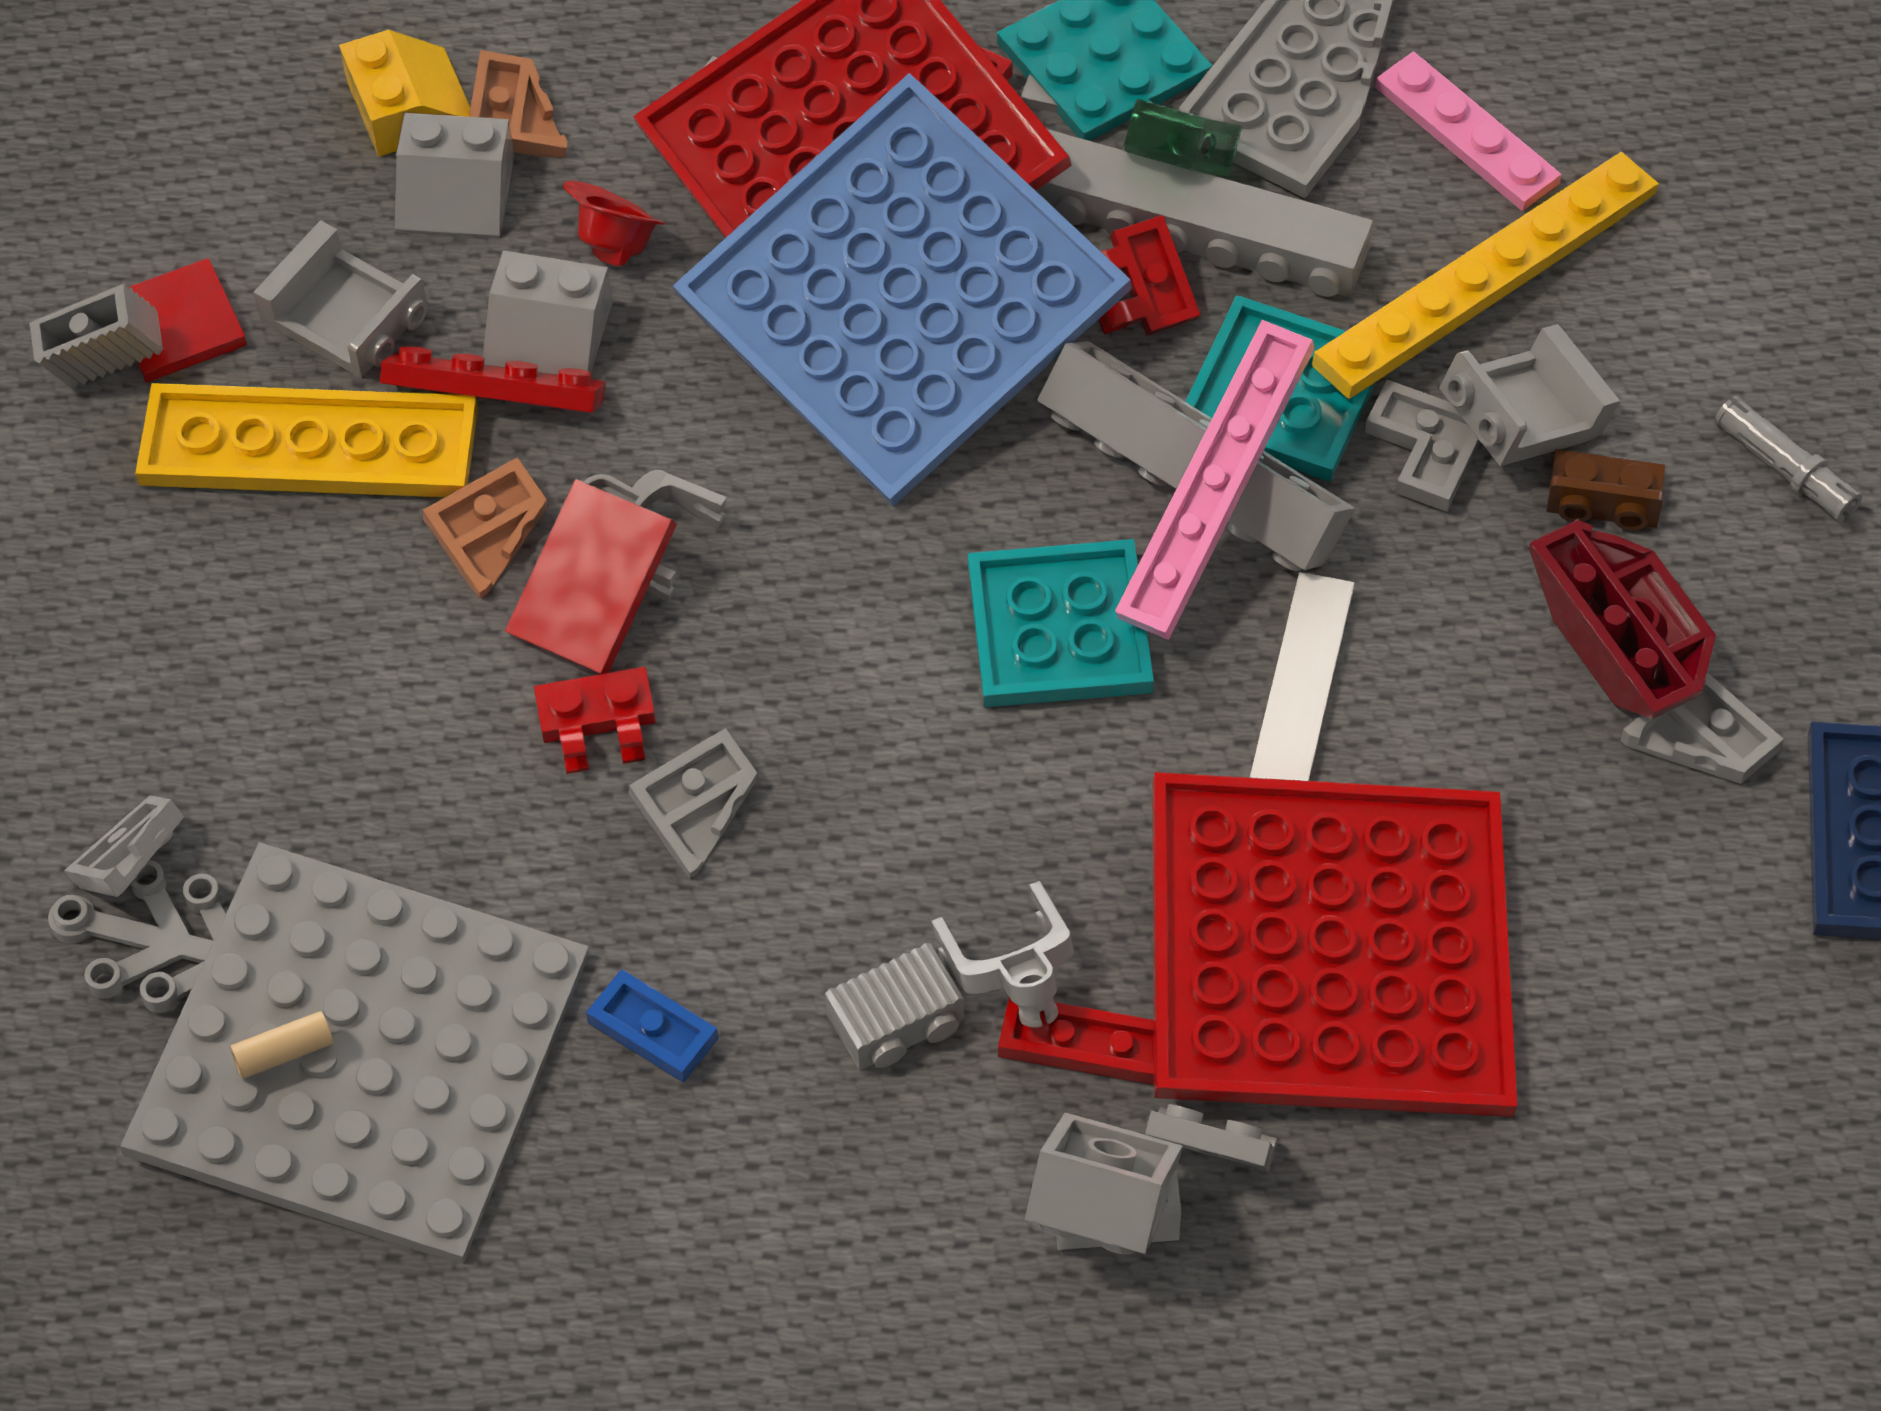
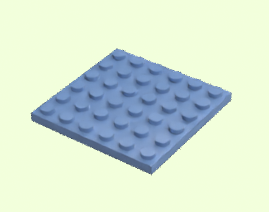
[673,73,1132,507]

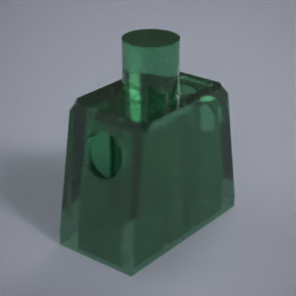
[1123,99,1243,177]

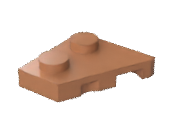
[469,50,568,158]
[423,457,547,599]

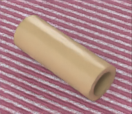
[229,1011,334,1079]

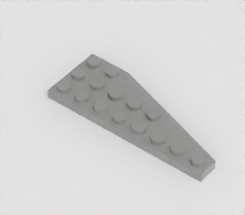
[1170,0,1395,198]

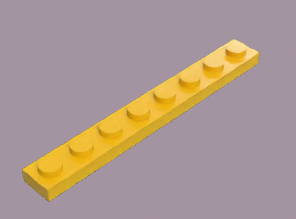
[1312,152,1659,399]

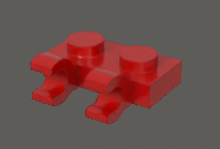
[1098,215,1200,336]
[534,666,656,774]

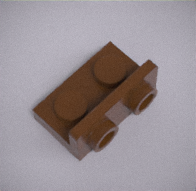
[1546,449,1665,531]

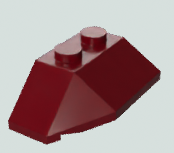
[1529,520,1716,719]

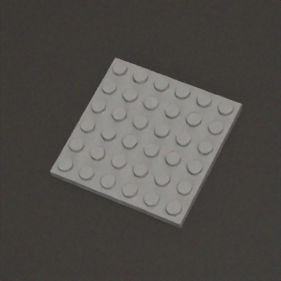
[120,842,589,1264]

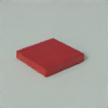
[128,258,247,383]

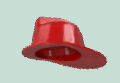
[563,180,665,267]

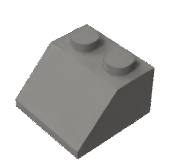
[395,113,515,239]
[483,251,612,375]
[1024,1113,1183,1254]

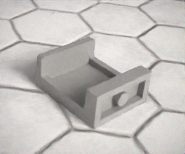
[254,220,428,378]
[1439,324,1620,466]

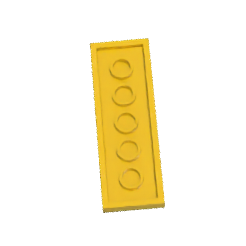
[135,383,478,497]

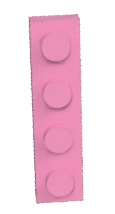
[1375,51,1562,211]

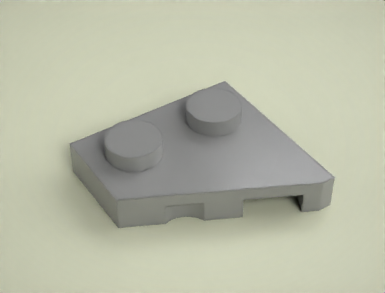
[1621,673,1784,784]
[628,728,757,879]
[64,795,184,897]

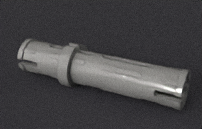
[1714,396,1863,522]

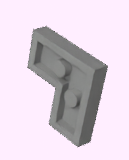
[1365,380,1481,512]

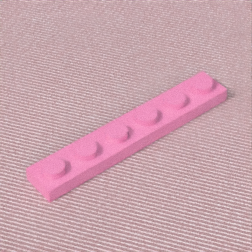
[1115,320,1315,640]

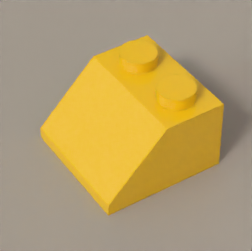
[339,30,470,157]

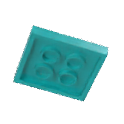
[997,0,1213,141]
[1185,295,1377,482]
[967,539,1154,708]

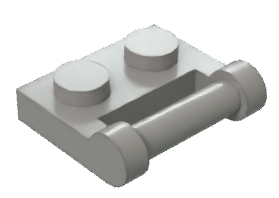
[1145,1104,1278,1173]

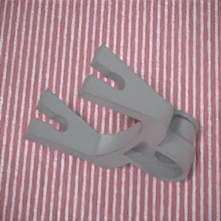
[584,470,727,602]
[931,881,1074,1027]

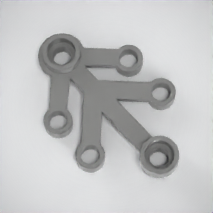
[48,860,226,1013]

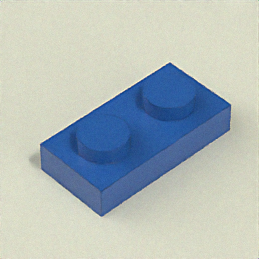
[586,969,719,1083]

